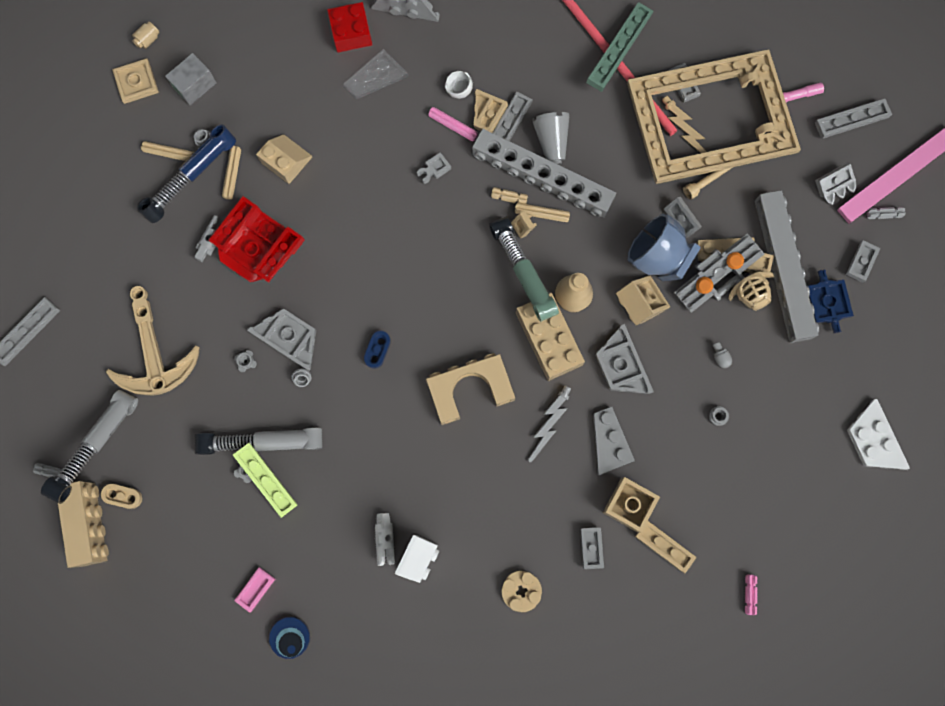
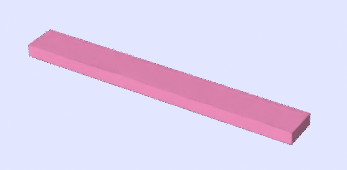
[837,128,945,224]

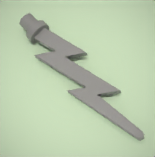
[528,386,571,462]

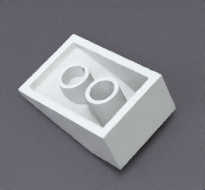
[395,535,439,583]

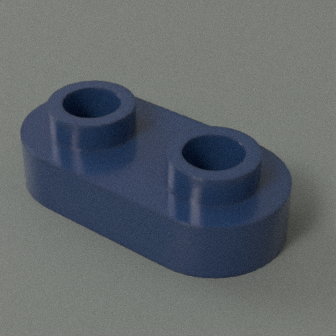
[364,331,391,369]

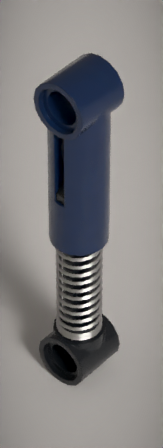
[137,124,236,223]

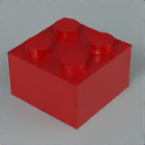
[327,2,372,53]

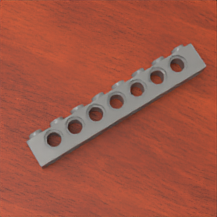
[473,129,616,218]

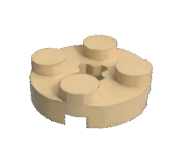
[502,571,542,612]

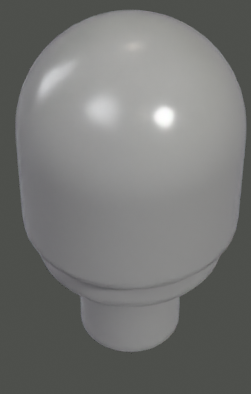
[713,342,732,368]

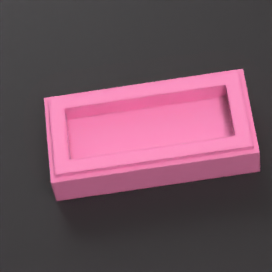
[234,567,276,613]

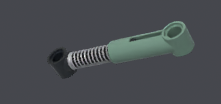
[489,216,559,322]

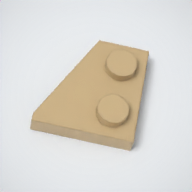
[474,89,508,133]

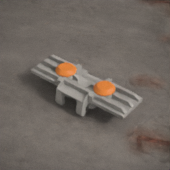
[674,233,764,313]

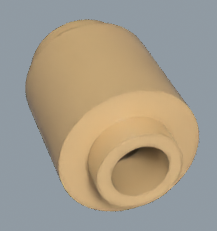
[132,22,160,49]

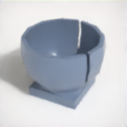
[628,214,701,281]

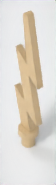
[662,96,706,153]

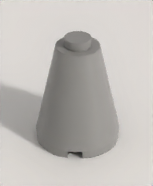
[532,112,570,165]

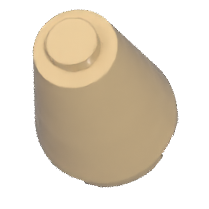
[555,273,593,312]

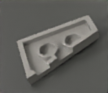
[593,407,635,475]

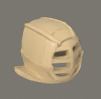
[728,272,774,311]

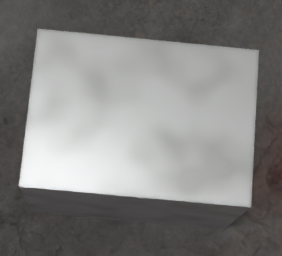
[165,53,216,105]

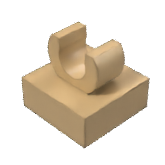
[511,212,537,238]

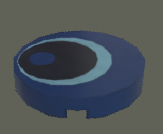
[269,617,310,659]

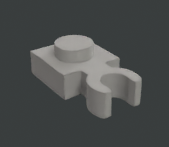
[417,152,451,184]

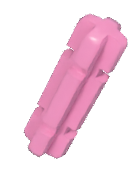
[745,575,757,615]

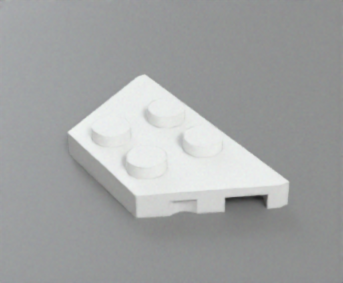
[847,399,910,470]

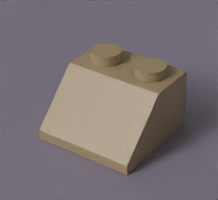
[256,135,312,184]
[616,275,670,325]

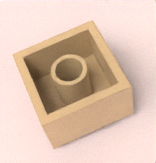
[603,477,660,533]

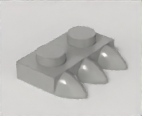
[815,163,856,204]

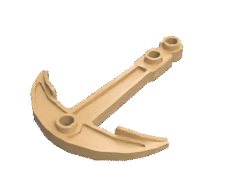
[106,286,200,395]

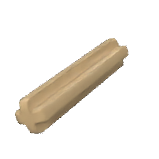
[141,141,195,161]
[222,146,241,200]
[515,203,570,222]

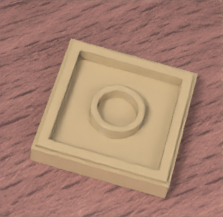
[112,58,159,104]

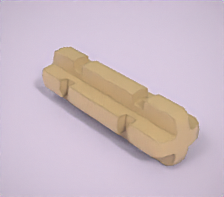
[491,187,528,204]

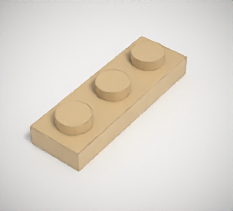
[635,521,696,574]

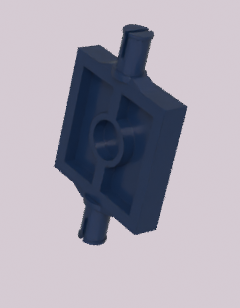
[808,269,854,334]

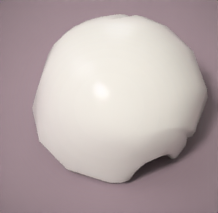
[445,71,473,99]

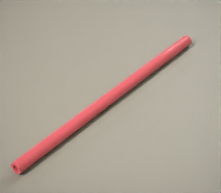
[562,0,677,136]

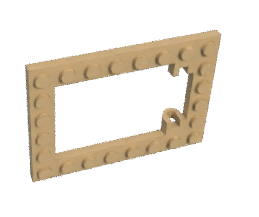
[627,50,801,184]

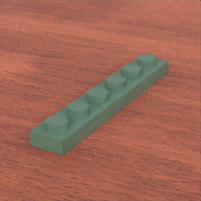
[586,2,654,92]

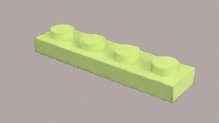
[233,442,298,518]

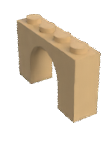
[426,353,515,425]

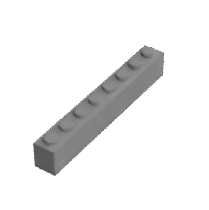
[755,191,819,343]

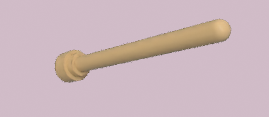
[683,167,733,200]

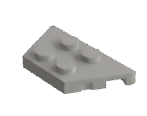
[371,0,440,22]
[247,309,316,371]
[595,324,654,394]

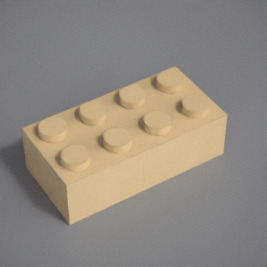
[516,293,585,381]
[58,481,109,568]

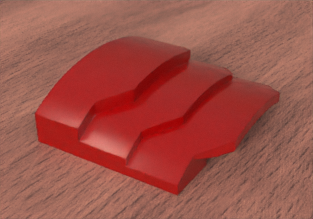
[208,196,305,283]

